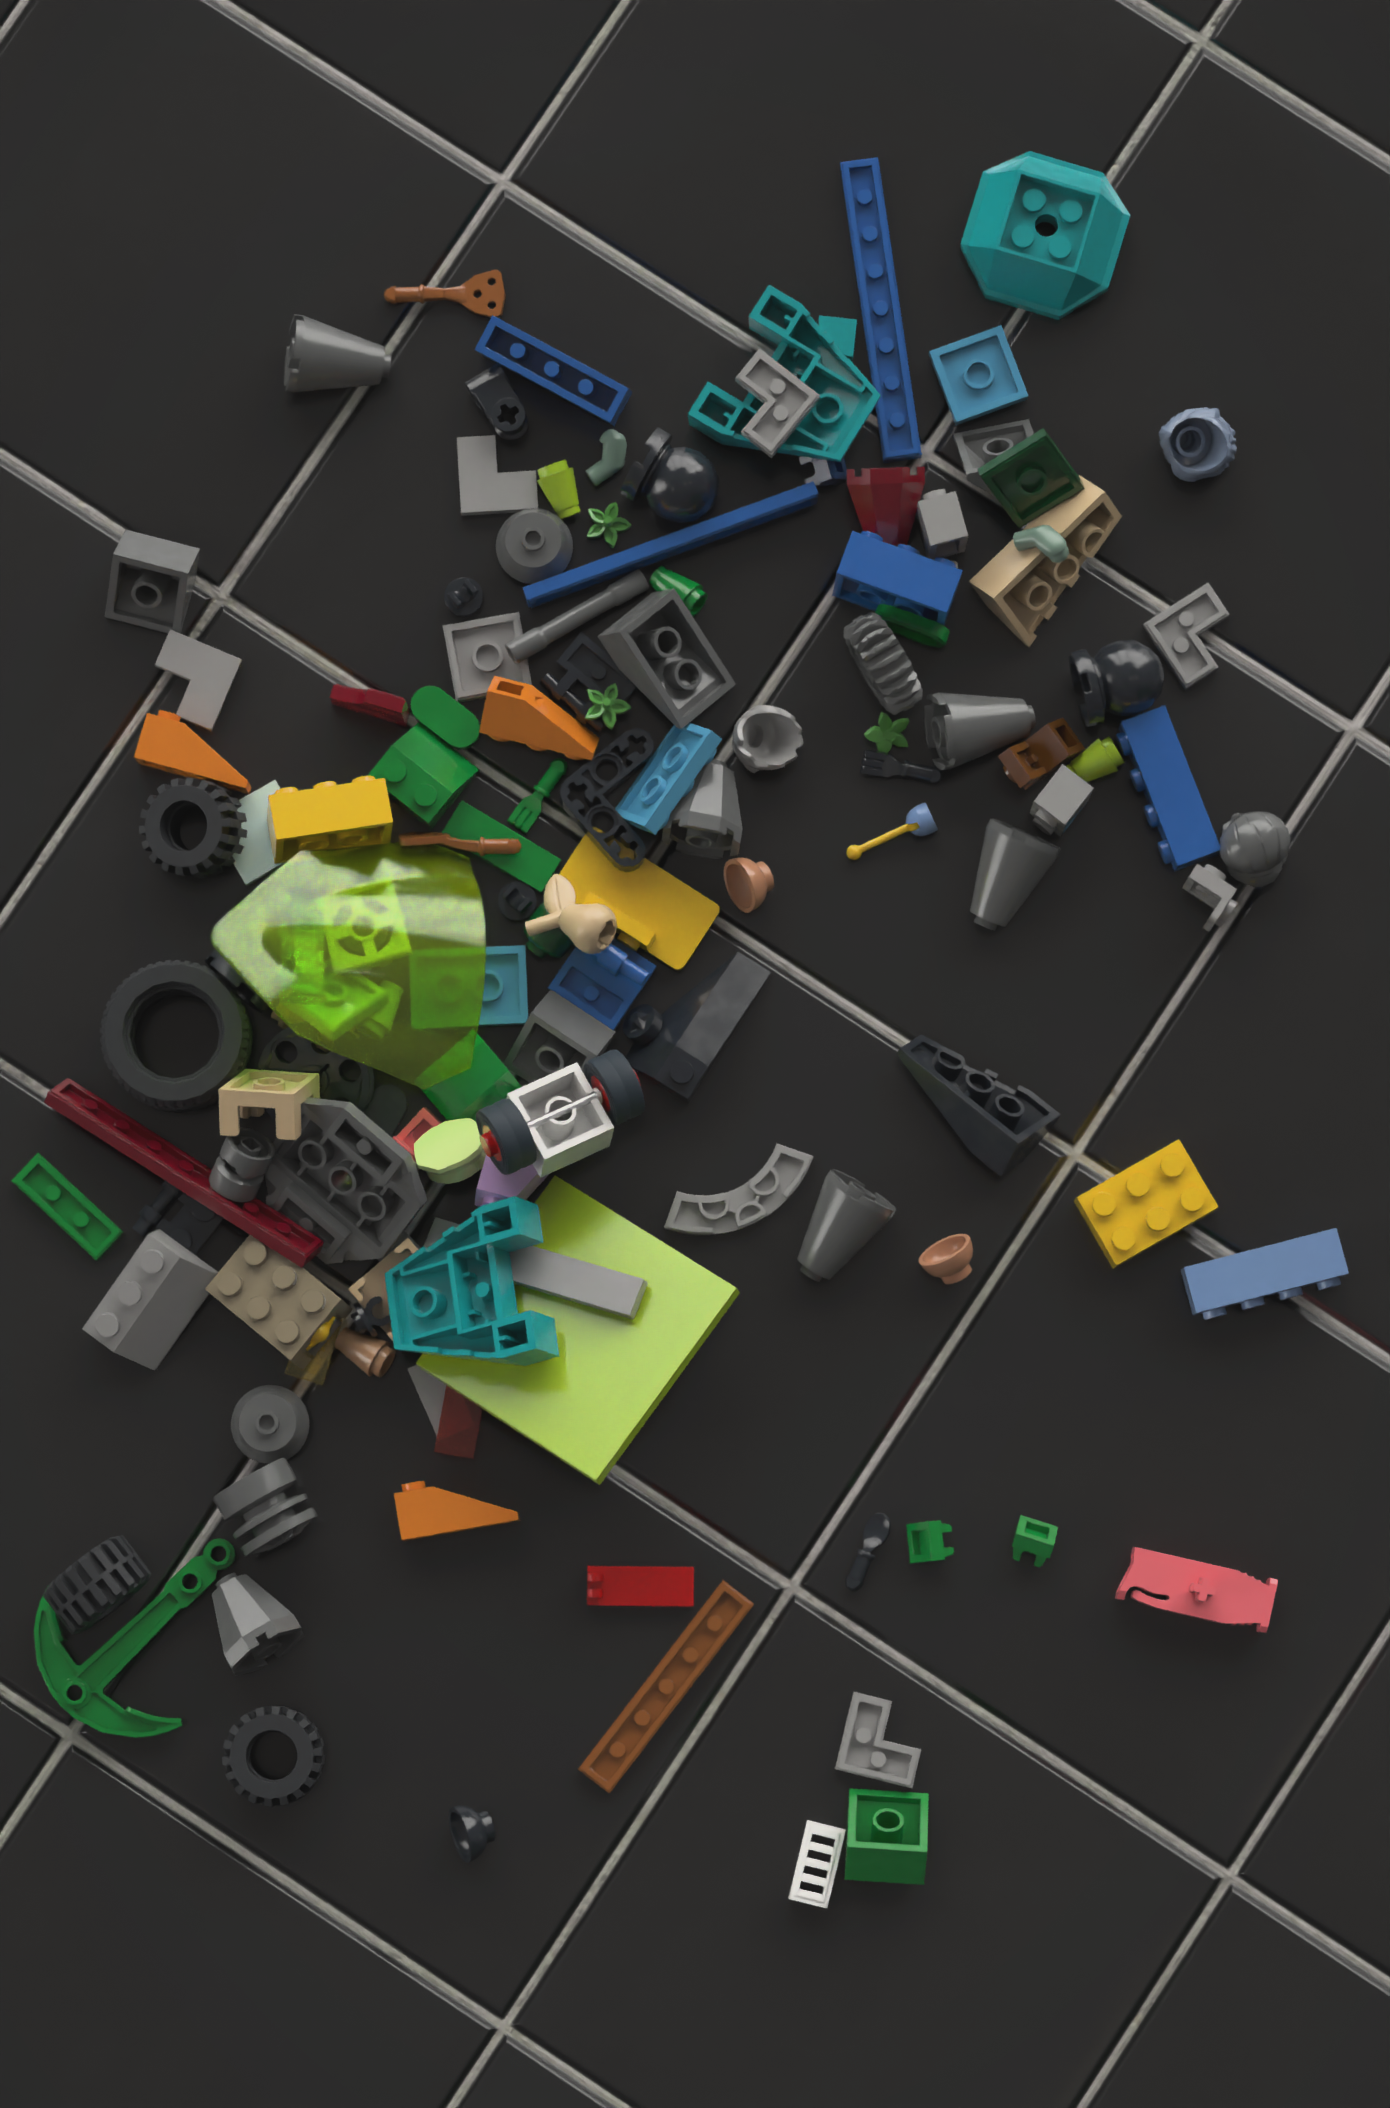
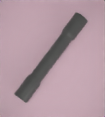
[505,569,649,665]

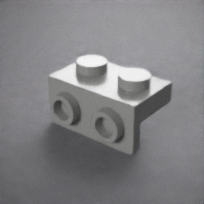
[1182,864,1237,932]

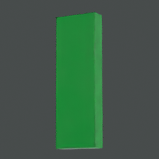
[442,800,562,894]
[11,1153,124,1261]

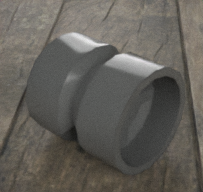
[209,1127,275,1202]

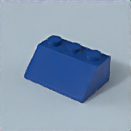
[832,531,963,626]

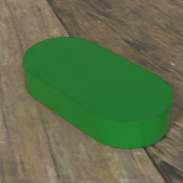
[875,604,950,648]
[411,686,480,750]

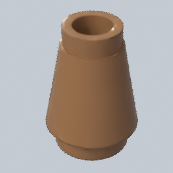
[334,1327,396,1378]

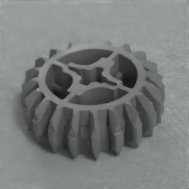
[844,612,923,715]

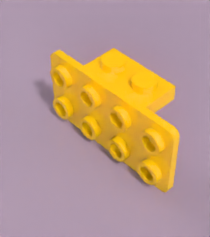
[559,827,719,970]

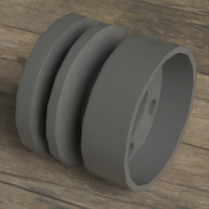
[212,1457,318,1557]

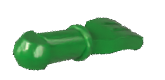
[507,758,568,834]

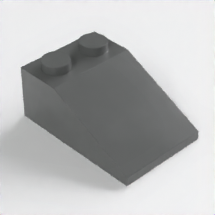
[598,588,736,729]

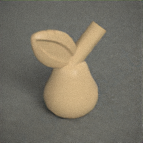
[525,874,617,954]

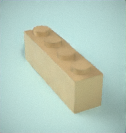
[969,475,1122,647]

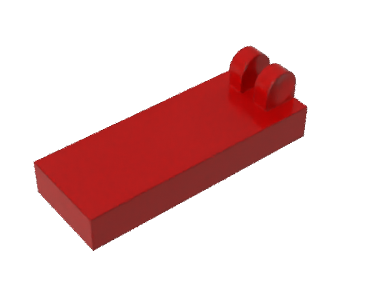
[587,1566,694,1607]

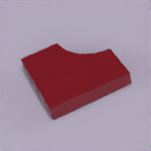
[329,684,410,726]

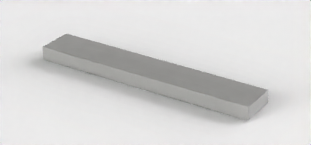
[424,1217,648,1320]

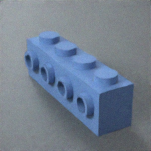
[1181,1228,1349,1320]

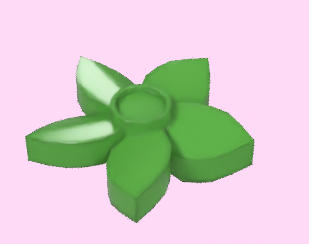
[587,502,632,548]
[585,683,631,730]
[864,712,909,753]

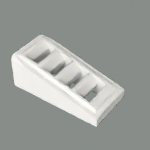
[788,1820,846,1908]

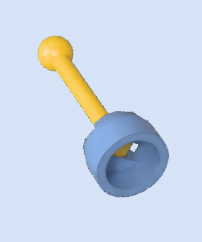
[846,802,938,860]

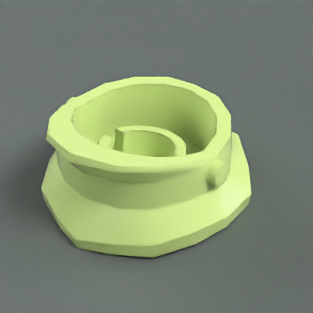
[414,1118,486,1184]

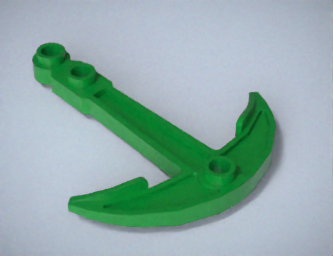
[34,1538,236,1738]

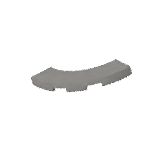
[664,1144,814,1235]

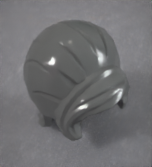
[1219,811,1291,887]

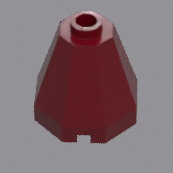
[846,466,925,547]

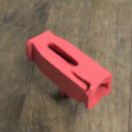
[1115,1547,1278,1633]

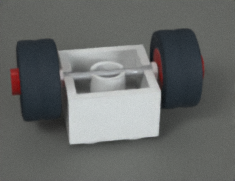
[476,1050,645,1178]

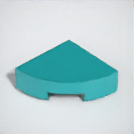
[818,315,857,360]

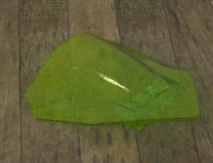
[210,842,486,1089]

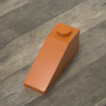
[134,710,252,794]
[394,1481,520,1541]

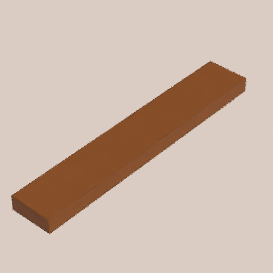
[578,1580,754,1793]

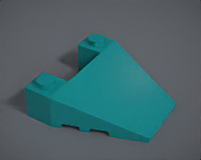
[688,285,881,462]
[385,1196,559,1366]

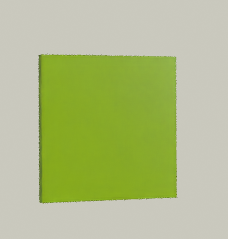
[416,1175,740,1485]

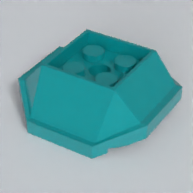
[960,151,1130,320]

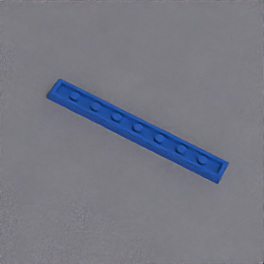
[840,157,922,463]
[523,481,818,608]

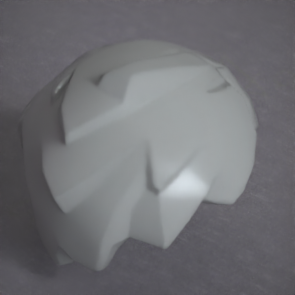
[732,705,803,773]

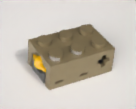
[205,1235,353,1370]

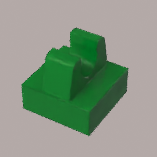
[1012,1515,1058,1567]
[906,1520,954,1563]

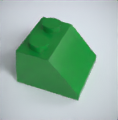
[368,722,480,830]
[844,1788,929,1885]

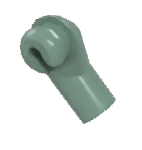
[585,429,627,486]

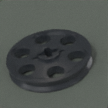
[257,1021,374,1121]

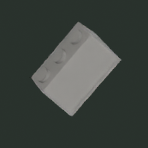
[82,1229,218,1371]

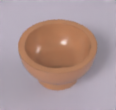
[724,858,774,913]
[919,1234,973,1284]

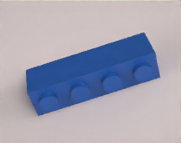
[474,315,632,426]
[1115,705,1220,872]

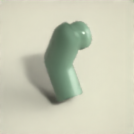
[1013,525,1069,563]

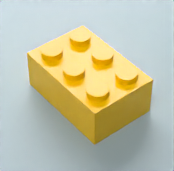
[267,776,393,864]
[1074,1139,1218,1269]

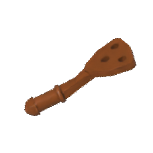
[384,270,506,318]
[399,832,521,856]

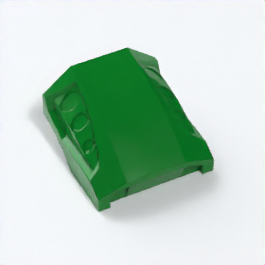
[413,1028,522,1122]

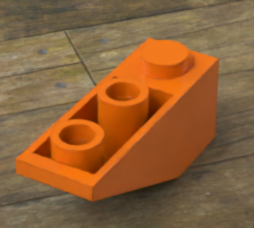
[479,676,600,760]

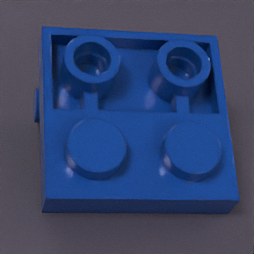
[548,938,657,1031]

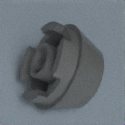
[496,508,573,584]
[231,1385,310,1464]

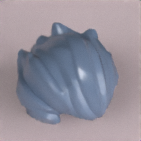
[1158,407,1237,482]

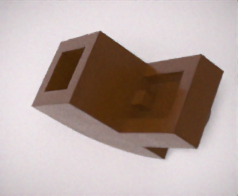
[998,717,1085,790]

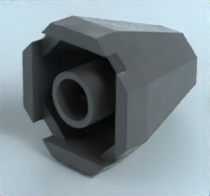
[662,759,743,859]
[212,1573,304,1676]

